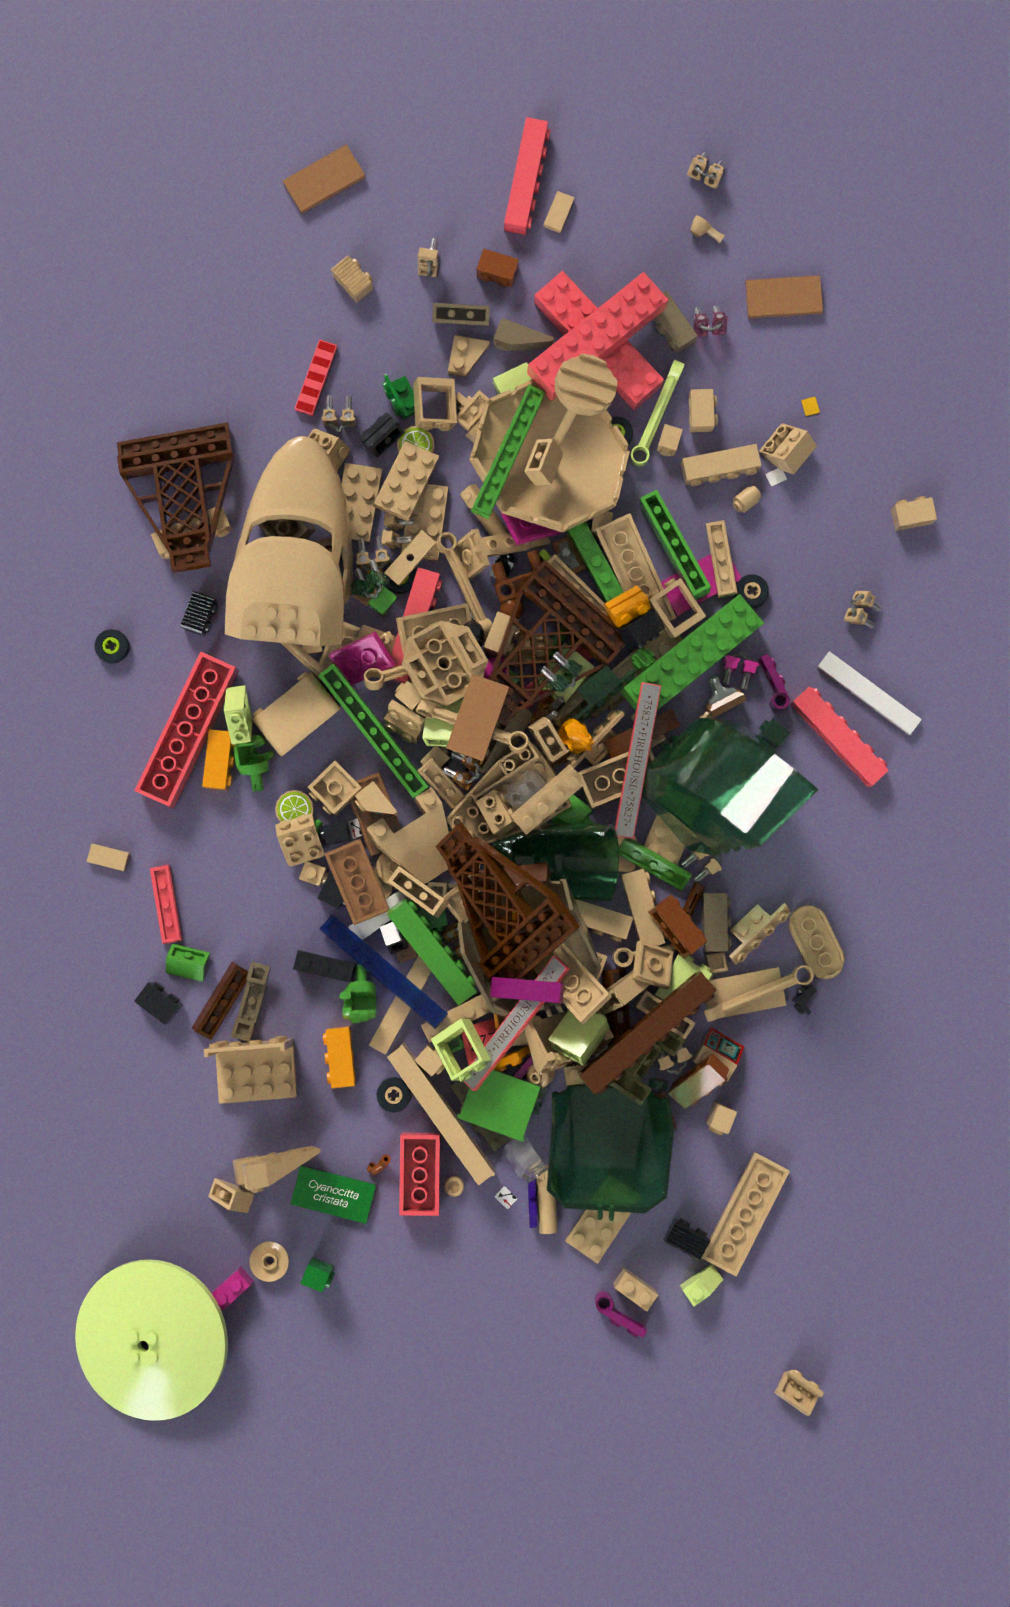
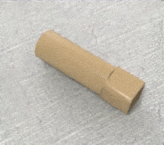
[459,484,509,536]
[535,1165,558,1234]

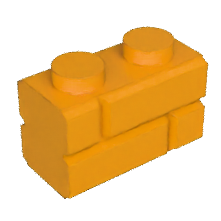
[604,585,651,628]

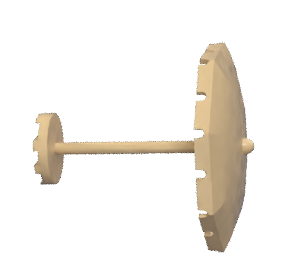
[469,354,630,533]

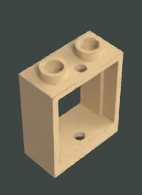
[413,377,457,431]
[649,578,706,639]

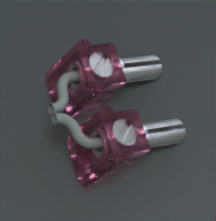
[694,306,728,337]

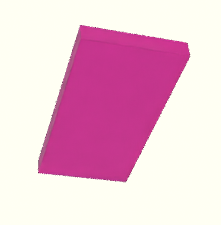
[661,554,742,617]

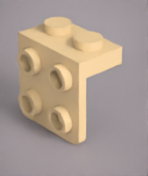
[308,429,351,471]
[275,813,324,866]

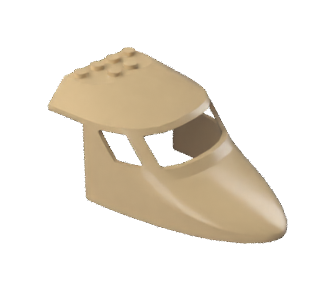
[225,436,353,646]

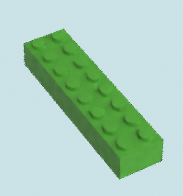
[620,594,764,711]

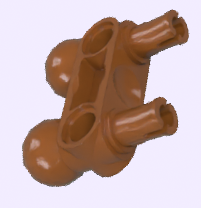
[491,549,542,619]

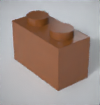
[476,248,519,287]

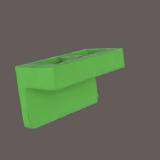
[166,944,210,981]

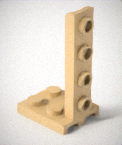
[455,529,551,580]

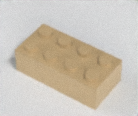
[578,748,663,810]

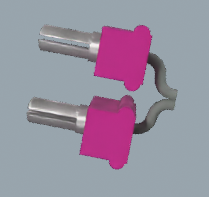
[722,651,759,690]

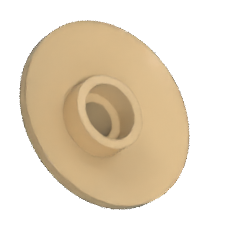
[249,1241,289,1282]

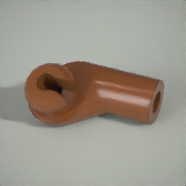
[367,1154,391,1175]

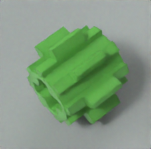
[630,647,656,671]

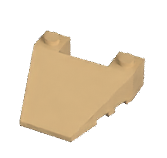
[366,787,449,884]
[232,1146,321,1193]

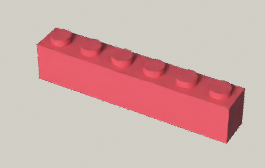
[504,117,551,235]
[389,567,443,684]
[790,686,889,787]

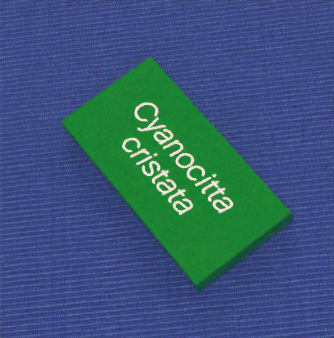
[291,1165,376,1224]

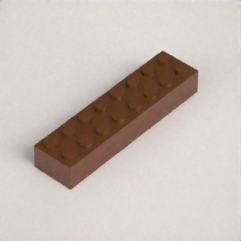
[578,971,717,1094]

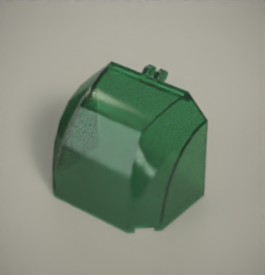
[547,1084,674,1221]

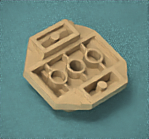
[402,621,488,707]

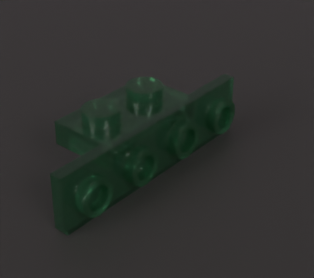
[575,665,637,721]

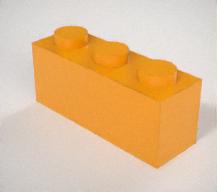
[202,729,235,791]
[323,1026,356,1088]

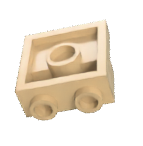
[384,699,425,744]
[308,761,362,816]

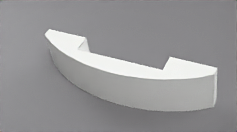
[346,891,416,945]

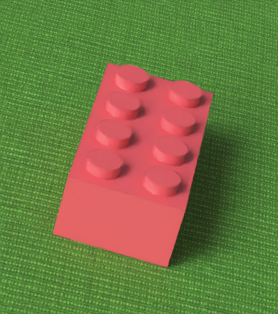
[399,1132,441,1216]

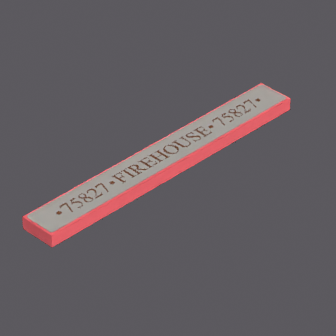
[614,682,661,839]
[464,956,570,1091]

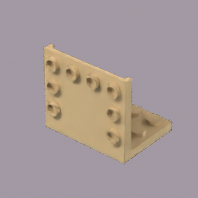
[204,1036,298,1104]

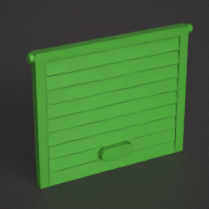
[457,1070,541,1142]

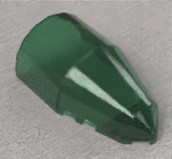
[481,822,619,901]

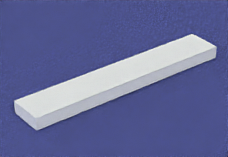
[817,651,922,735]

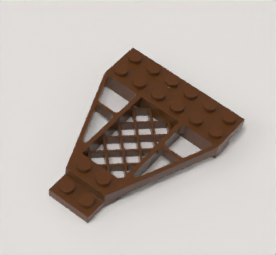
[117,422,235,574]
[489,560,625,726]
[435,823,580,979]

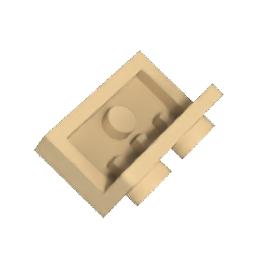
[774,1370,824,1416]

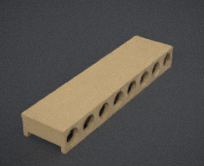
[387,1042,495,1185]

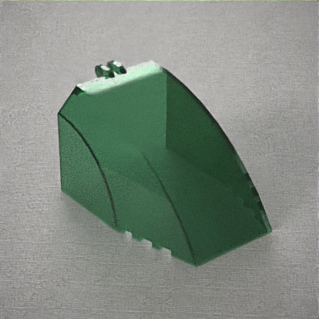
[642,718,818,856]

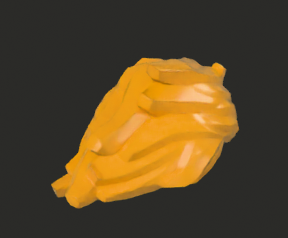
[558,718,594,754]

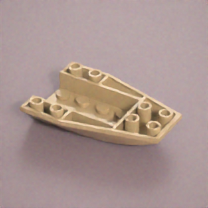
[446,741,572,844]

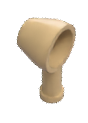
[690,215,725,243]

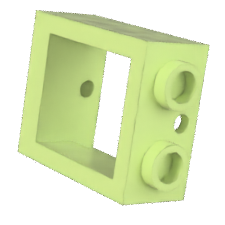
[224,685,253,744]
[431,1019,491,1082]

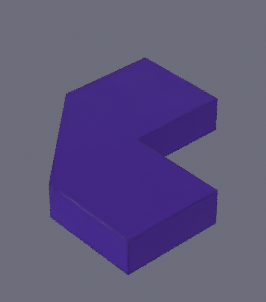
[527,1171,538,1228]

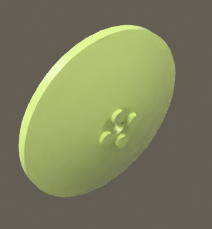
[75,1260,228,1420]

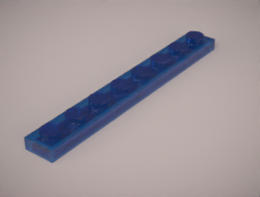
[319,914,448,1029]

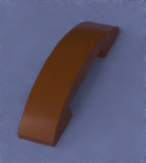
[603,709,680,758]

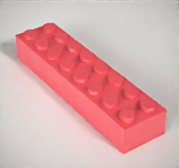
[534,270,664,411]
[527,272,669,401]
[134,652,239,809]

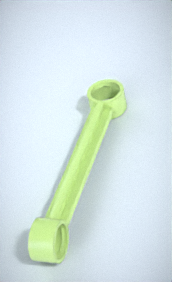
[630,360,685,467]

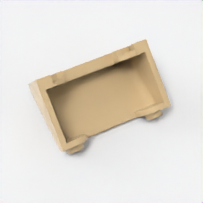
[251,671,341,756]
[524,1010,614,1075]

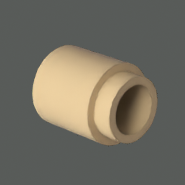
[733,486,762,513]

